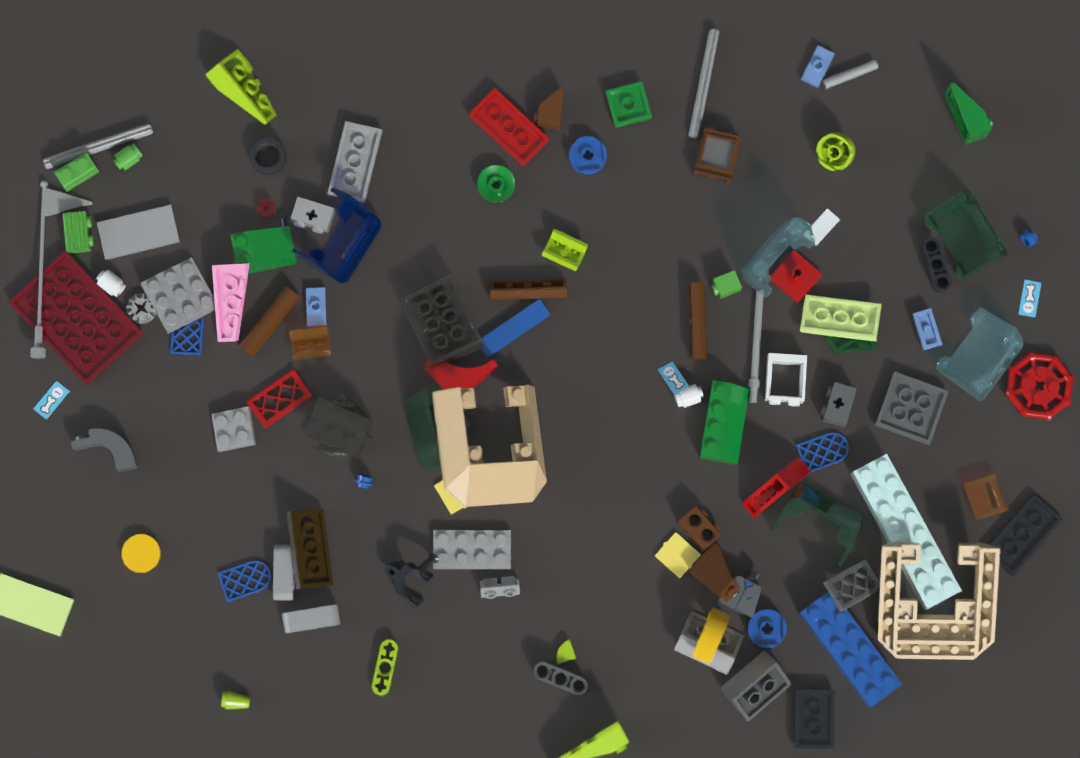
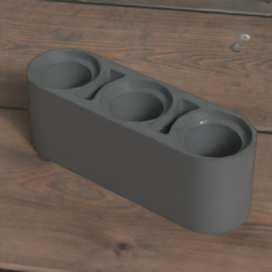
[534,662,588,695]

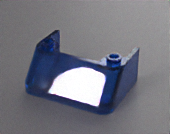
[292,187,382,284]

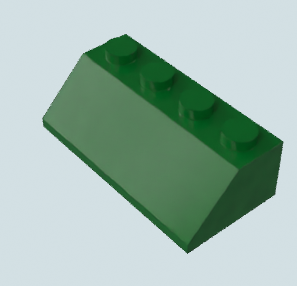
[699,380,750,465]

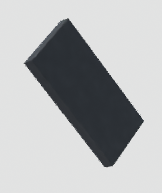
[988,494,1063,577]

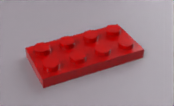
[469,88,550,167]

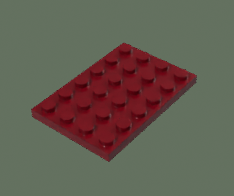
[9,251,143,386]

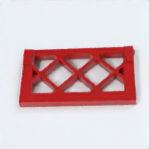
[246,369,312,429]

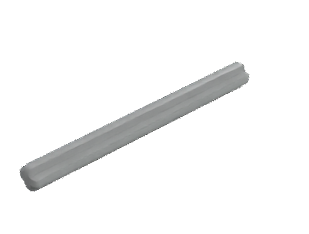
[689,29,719,138]
[43,123,153,169]

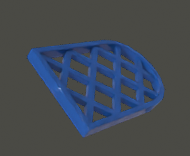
[170,316,204,355]
[796,433,849,473]
[218,561,271,602]

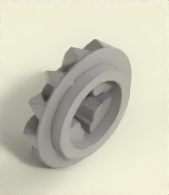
[126,293,156,324]

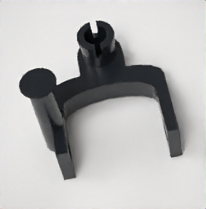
[385,553,439,609]

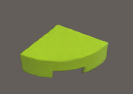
[557,640,576,665]

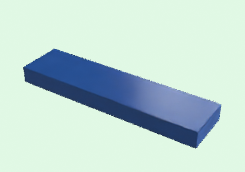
[477,299,550,358]

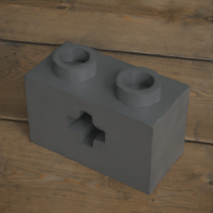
[820,382,857,427]

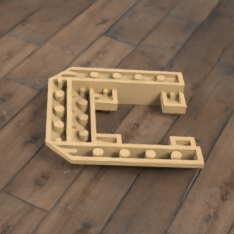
[432,384,547,507]
[877,540,1000,660]

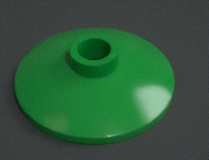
[477,165,515,203]

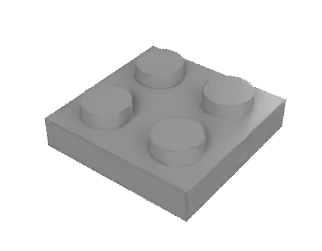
[212,407,256,452]

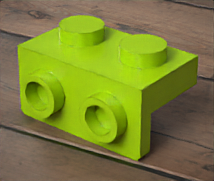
[542,229,588,272]

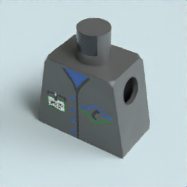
[718,569,762,619]

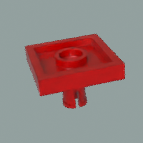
[769,250,823,304]

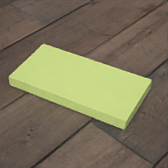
[800,294,882,341]
[0,574,74,637]

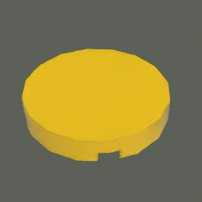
[122,534,161,573]

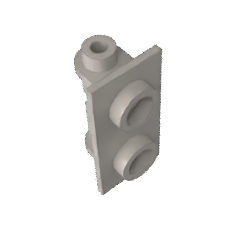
[480,576,520,599]

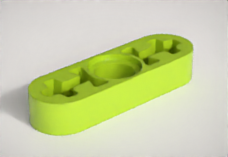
[372,639,398,696]

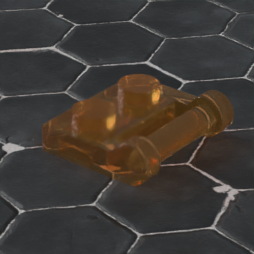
[963,474,1008,521]

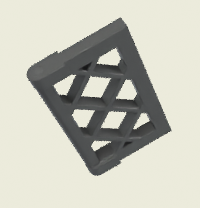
[823,559,880,612]

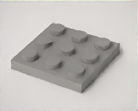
[141,257,215,334]

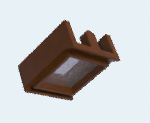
[693,127,741,184]

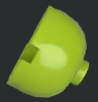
[816,132,856,171]

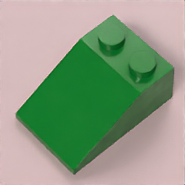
[945,83,993,145]
[231,226,297,274]

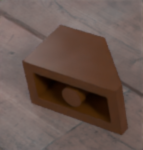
[534,88,563,130]

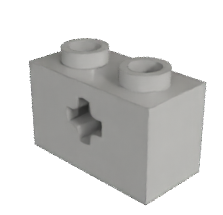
[291,197,335,234]

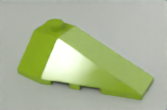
[205,49,276,124]
[560,722,629,758]

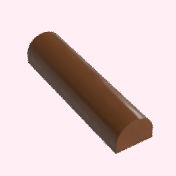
[490,279,567,300]
[688,282,707,361]
[238,286,300,358]

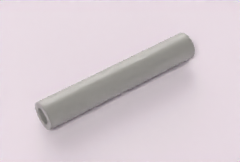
[822,60,878,89]

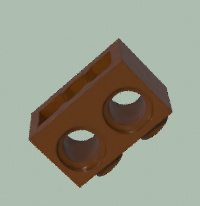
[677,506,721,552]

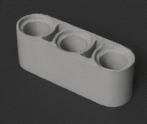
[273,544,294,600]
[282,605,341,633]

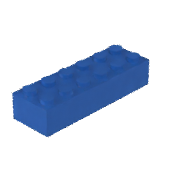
[798,592,902,708]

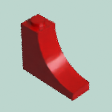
[424,355,498,390]
[742,457,811,518]

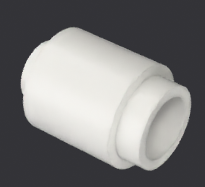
[96,270,126,297]
[674,384,703,408]

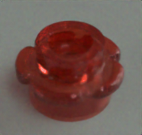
[257,199,275,217]

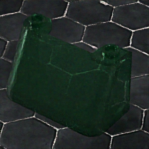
[923,190,1008,281]
[405,383,441,470]

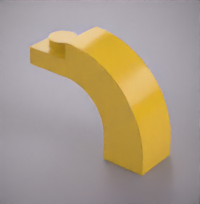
[692,607,731,665]

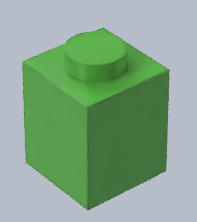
[711,270,742,299]

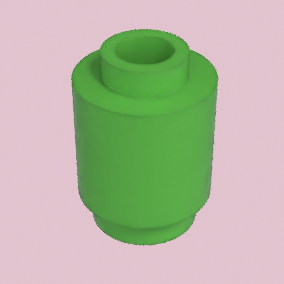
[113,144,143,171]

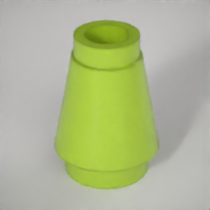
[221,690,250,709]

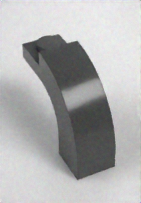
[71,429,138,472]

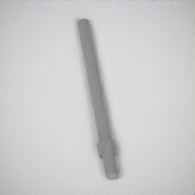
[748,289,764,403]

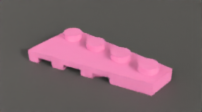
[212,263,250,342]

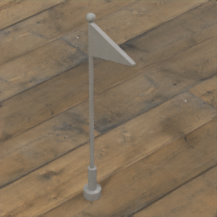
[30,180,93,359]

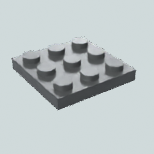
[875,371,949,445]

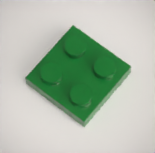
[605,81,652,128]

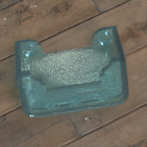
[741,217,816,298]
[936,307,1023,401]

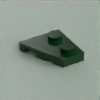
[825,336,878,355]

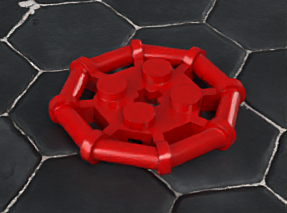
[1004,351,1075,421]

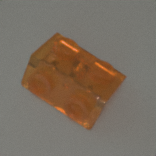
[289,326,331,360]

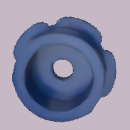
[1020,230,1038,248]
[355,474,373,489]

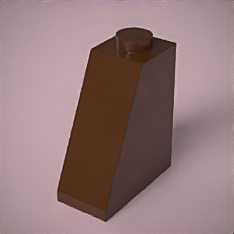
[689,541,739,603]

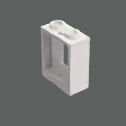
[764,353,807,406]

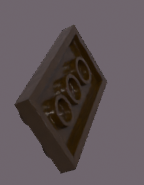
[286,509,333,589]

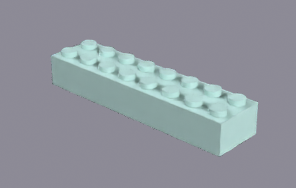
[850,454,962,610]

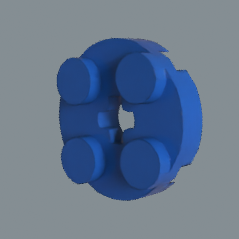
[569,136,607,175]
[747,609,787,649]

